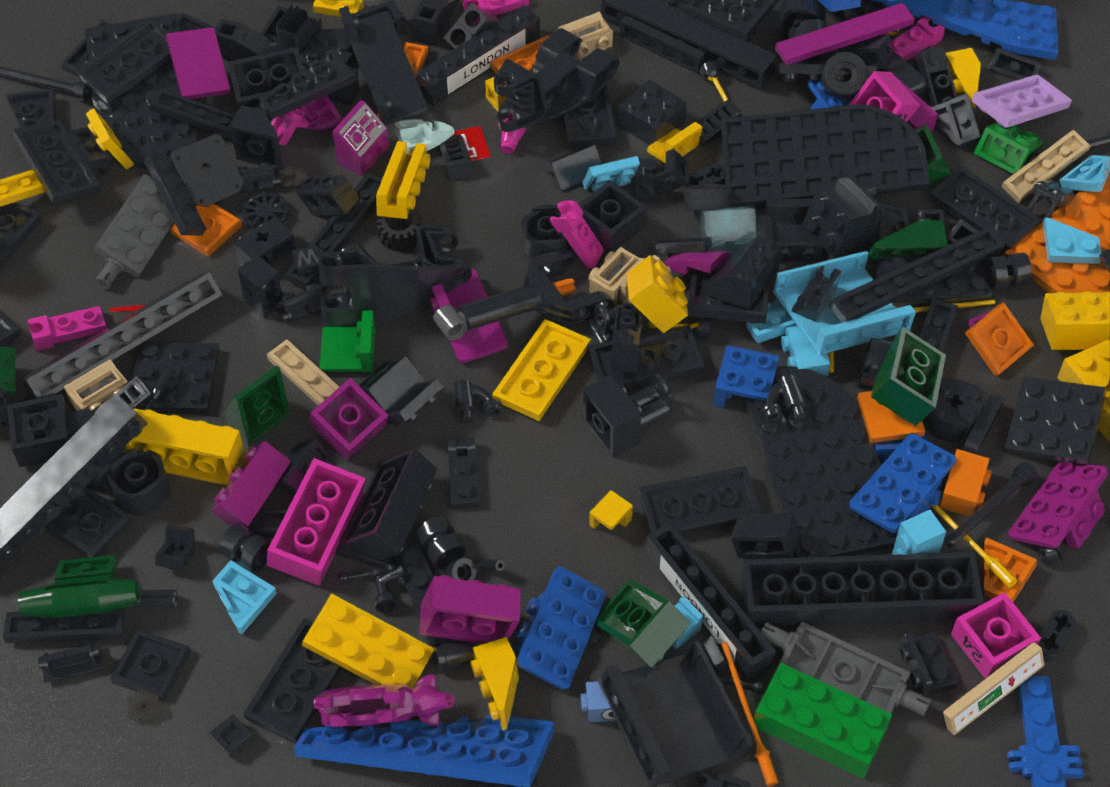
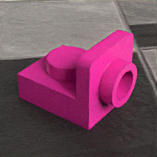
[271,108,310,145]

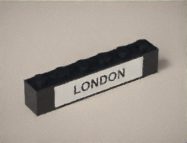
[416,5,540,106]
[646,522,776,681]

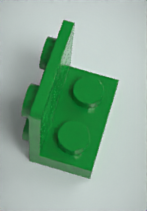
[974,123,1044,174]
[320,311,376,372]

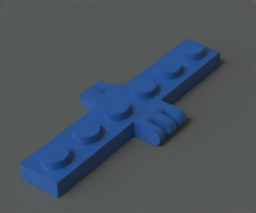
[1007,676,1084,787]

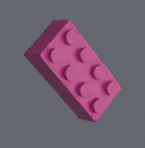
[267,458,366,586]

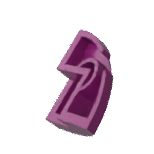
[298,95,343,131]
[663,249,730,275]

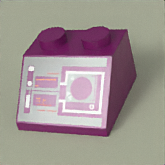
[333,100,390,176]

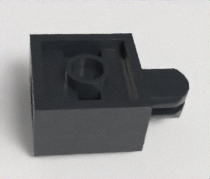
[7,394,94,467]

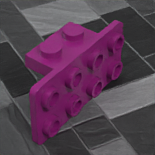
[430,269,508,363]
[1008,461,1109,549]

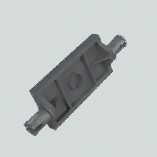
[93,173,181,290]
[761,622,931,717]

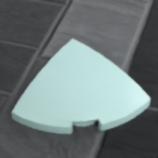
[393,119,454,153]

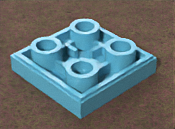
[583,156,640,192]

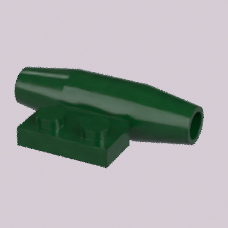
[18,555,141,618]

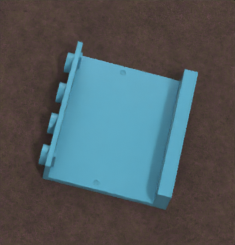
[773,251,916,355]

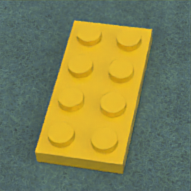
[492,319,591,421]
[302,593,433,688]

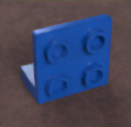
[714,345,779,408]

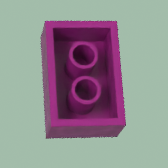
[419,575,521,644]

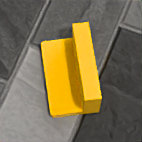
[647,122,703,163]

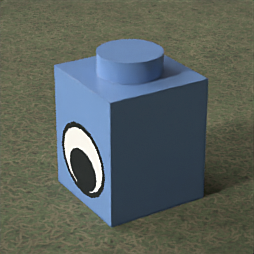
[580,681,616,723]

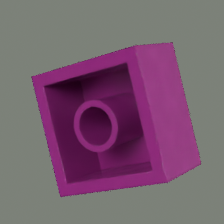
[309,378,389,461]

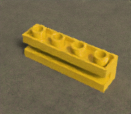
[376,141,430,219]

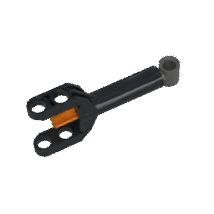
[433,248,613,341]

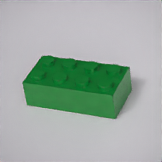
[754,663,892,779]

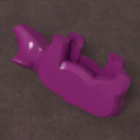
[314,674,455,727]

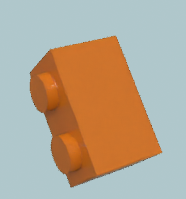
[939,449,992,517]

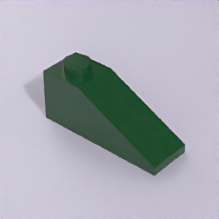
[867,219,948,261]

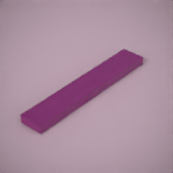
[775,3,915,65]

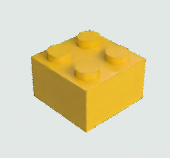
[627,255,688,333]

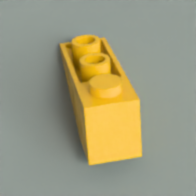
[945,48,981,109]
[471,637,519,731]

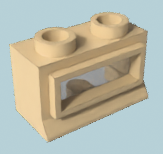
[558,12,613,59]
[589,247,645,307]
[64,359,128,414]

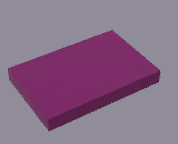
[166,27,230,99]

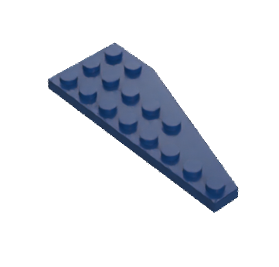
[873,0,1058,60]
[294,715,554,787]

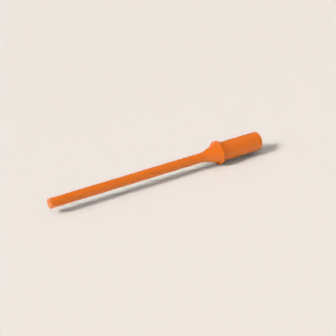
[721,642,778,786]

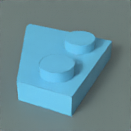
[213,560,277,634]

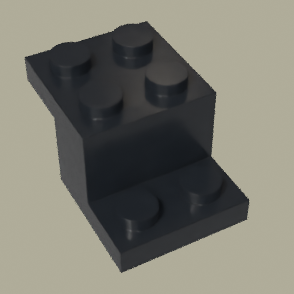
[358,356,443,425]

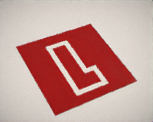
[446,126,491,161]

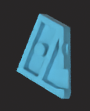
[1060,155,1110,192]
[1043,218,1101,264]
[746,298,798,343]

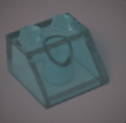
[698,205,756,246]

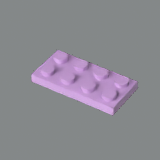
[972,74,1072,128]

